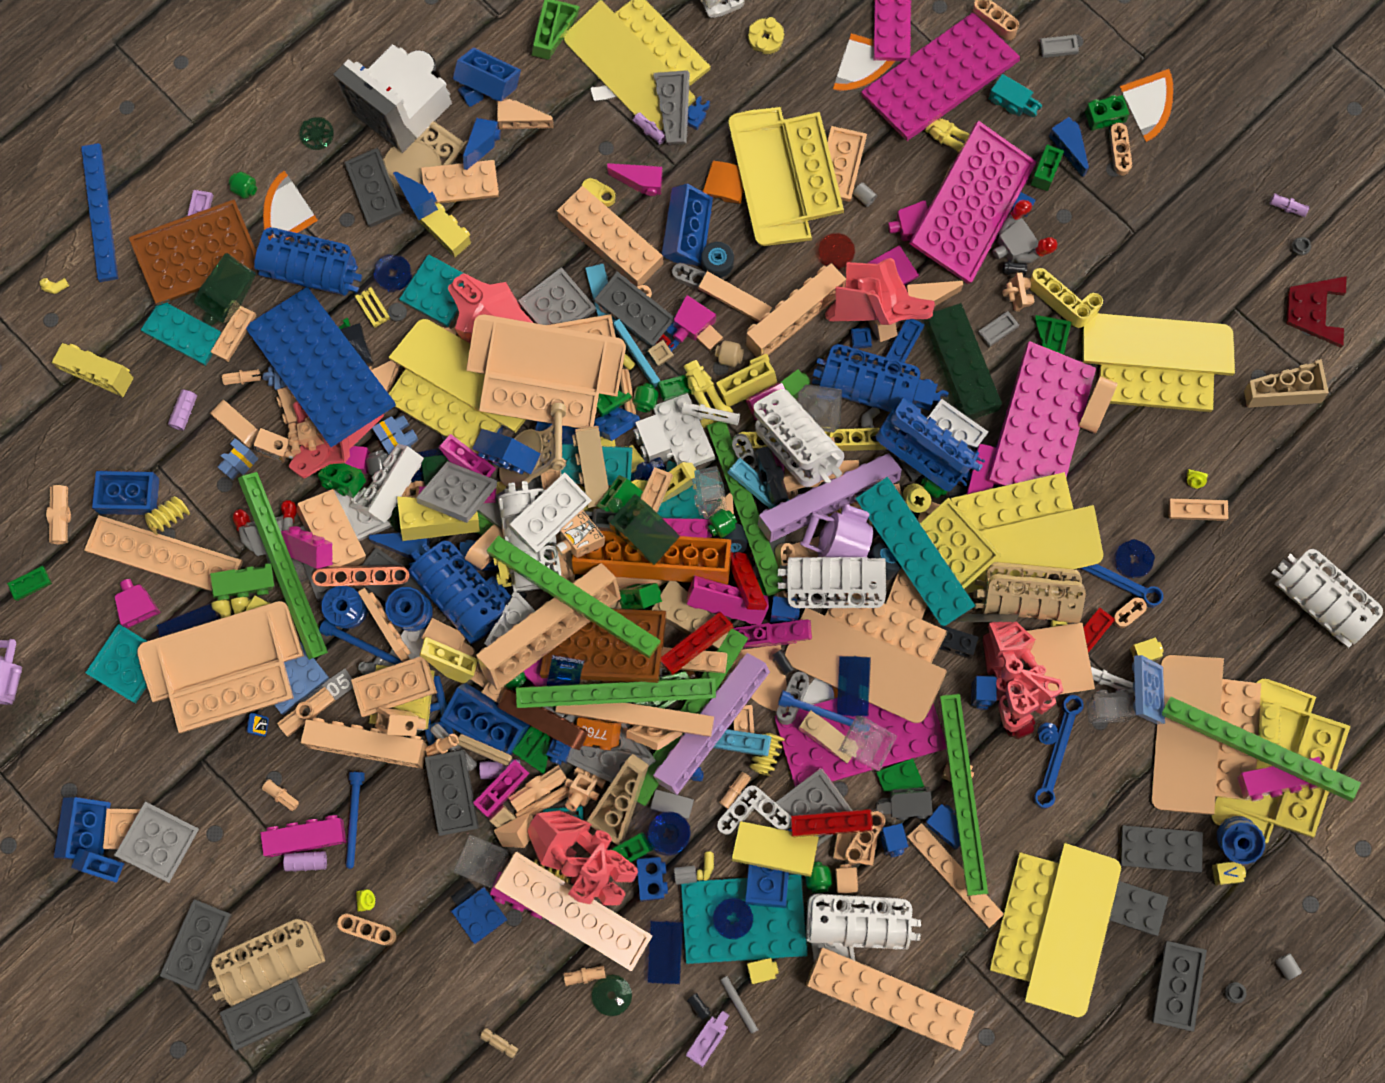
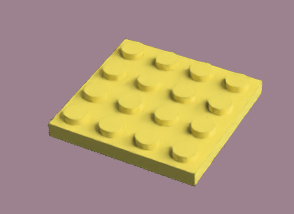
[920,498,1001,589]

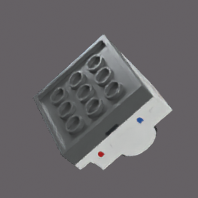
[333,45,452,153]

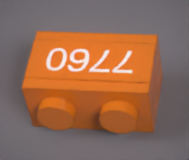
[577,717,621,750]

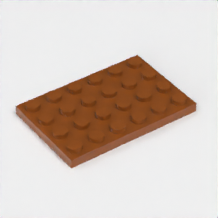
[129,199,256,306]
[540,609,667,683]

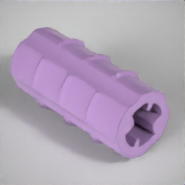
[168,390,197,431]
[480,759,521,779]
[284,851,327,872]

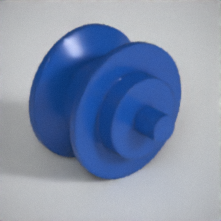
[1038,723,1059,745]

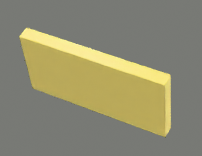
[732,821,819,877]

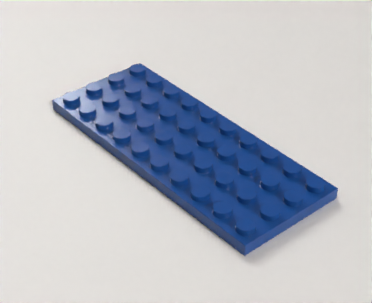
[246,287,396,447]

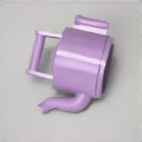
[800,504,873,557]
[0,639,22,705]

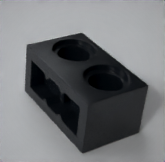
[939,625,979,659]

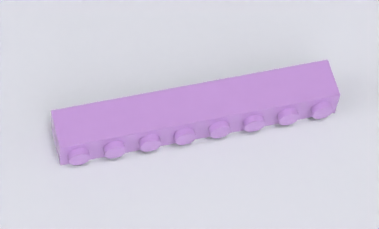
[758,453,902,542]
[653,653,770,795]

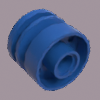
[322,586,368,629]
[385,587,433,632]
[1217,816,1265,864]

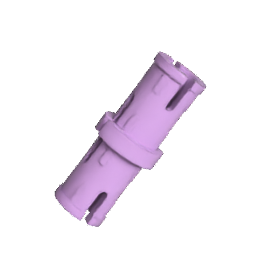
[633,112,666,144]
[1270,193,1309,217]

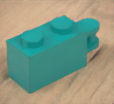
[989,74,1042,117]

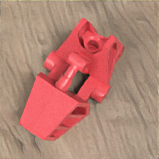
[982,622,1064,732]
[528,811,638,905]

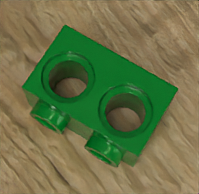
[1085,95,1129,131]
[1031,145,1064,191]
[318,463,366,498]
[619,583,662,609]
[611,833,652,863]

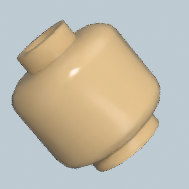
[715,341,744,367]

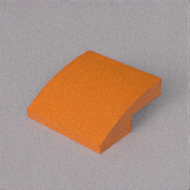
[703,161,744,203]

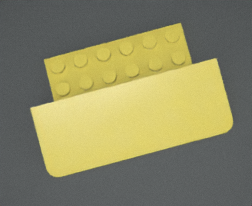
[564,0,710,131]
[729,107,844,246]
[1083,314,1235,412]
[389,319,526,454]
[951,472,1103,593]
[1212,679,1350,844]
[990,843,1121,1017]

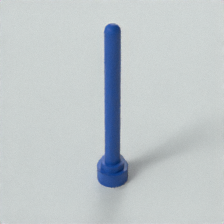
[319,619,402,665]
[778,690,870,732]
[346,772,365,869]

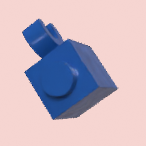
[912,379,949,411]
[547,738,571,765]

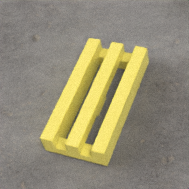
[355,287,390,328]

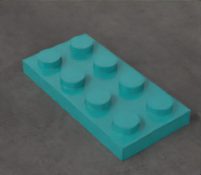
[141,303,222,366]
[561,444,633,485]

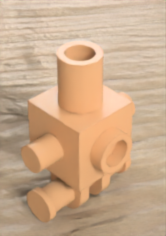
[288,417,324,454]
[565,767,607,811]

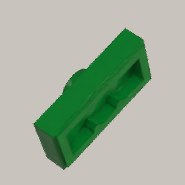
[657,375,691,401]
[7,566,52,601]

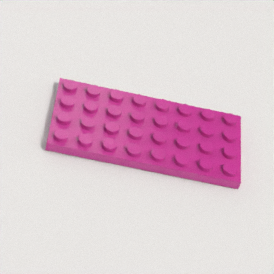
[861,13,1020,141]
[909,121,1036,284]
[987,341,1096,487]
[774,694,946,787]

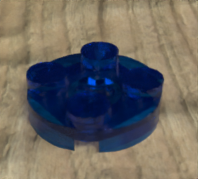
[374,254,412,293]
[631,457,667,482]
[1115,539,1155,579]
[713,898,753,940]

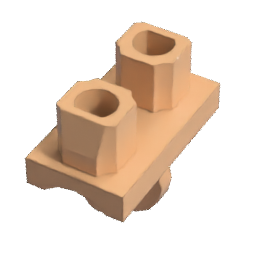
[1002,273,1034,311]

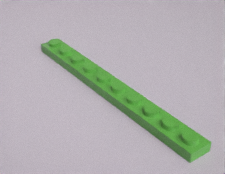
[707,422,786,596]
[238,472,328,660]
[487,536,661,658]
[637,629,748,806]
[516,678,716,708]
[939,694,988,896]
[1162,696,1361,802]

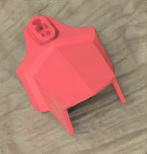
[825,258,935,325]
[448,274,533,344]
[289,401,384,479]

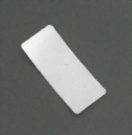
[591,86,617,100]

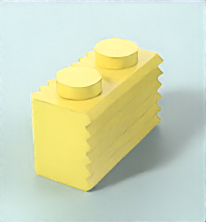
[1258,704,1281,745]

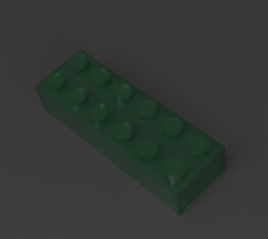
[924,303,1002,420]

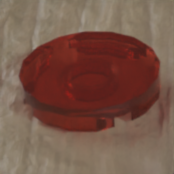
[818,233,855,269]

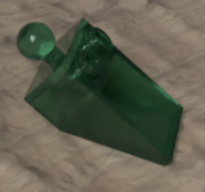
[194,253,256,326]
[607,494,680,566]

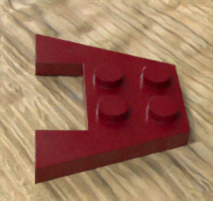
[1286,276,1347,348]

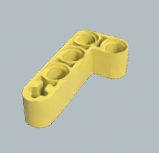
[1030,268,1103,328]

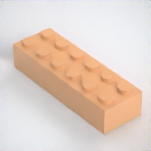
[557,186,663,287]
[746,263,846,357]
[301,718,428,769]

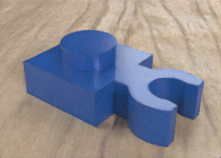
[687,96,710,130]

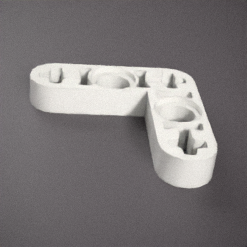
[718,786,792,835]

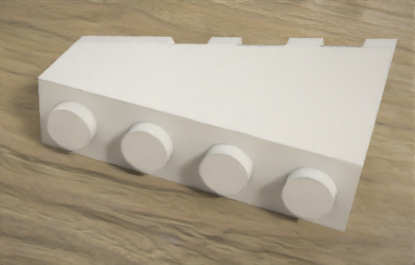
[350,444,424,523]

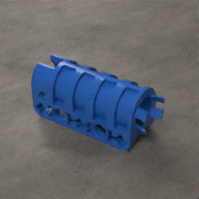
[254,227,362,296]
[812,344,920,412]
[876,397,985,491]
[408,541,505,644]

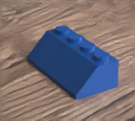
[662,184,713,266]
[440,683,530,755]

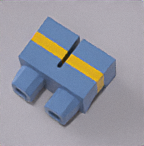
[372,415,419,455]
[218,438,259,480]

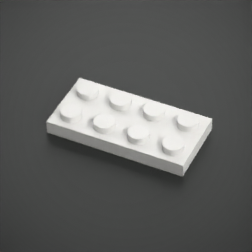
[653,393,715,467]
[509,473,592,554]

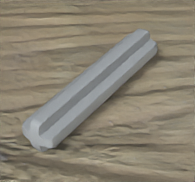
[430,724,477,771]

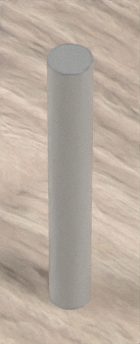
[720,976,758,1034]

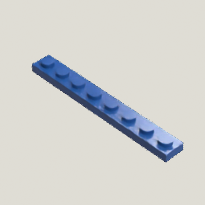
[81,143,118,282]

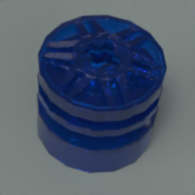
[647,811,691,856]

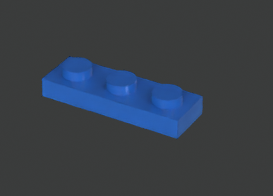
[883,319,925,372]

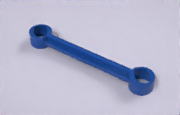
[1080,564,1163,608]
[1034,695,1084,809]

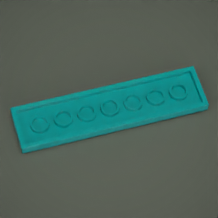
[855,477,975,626]

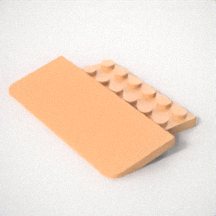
[466,314,626,429]
[785,593,947,723]
[138,601,304,733]
[1152,655,1261,815]

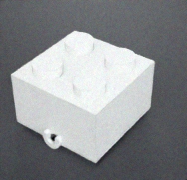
[634,414,673,467]

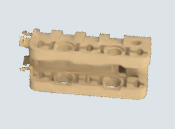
[973,562,1086,623]
[208,919,326,1006]

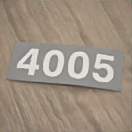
[300,669,353,715]

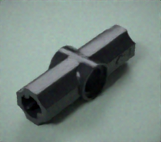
[754,446,789,505]

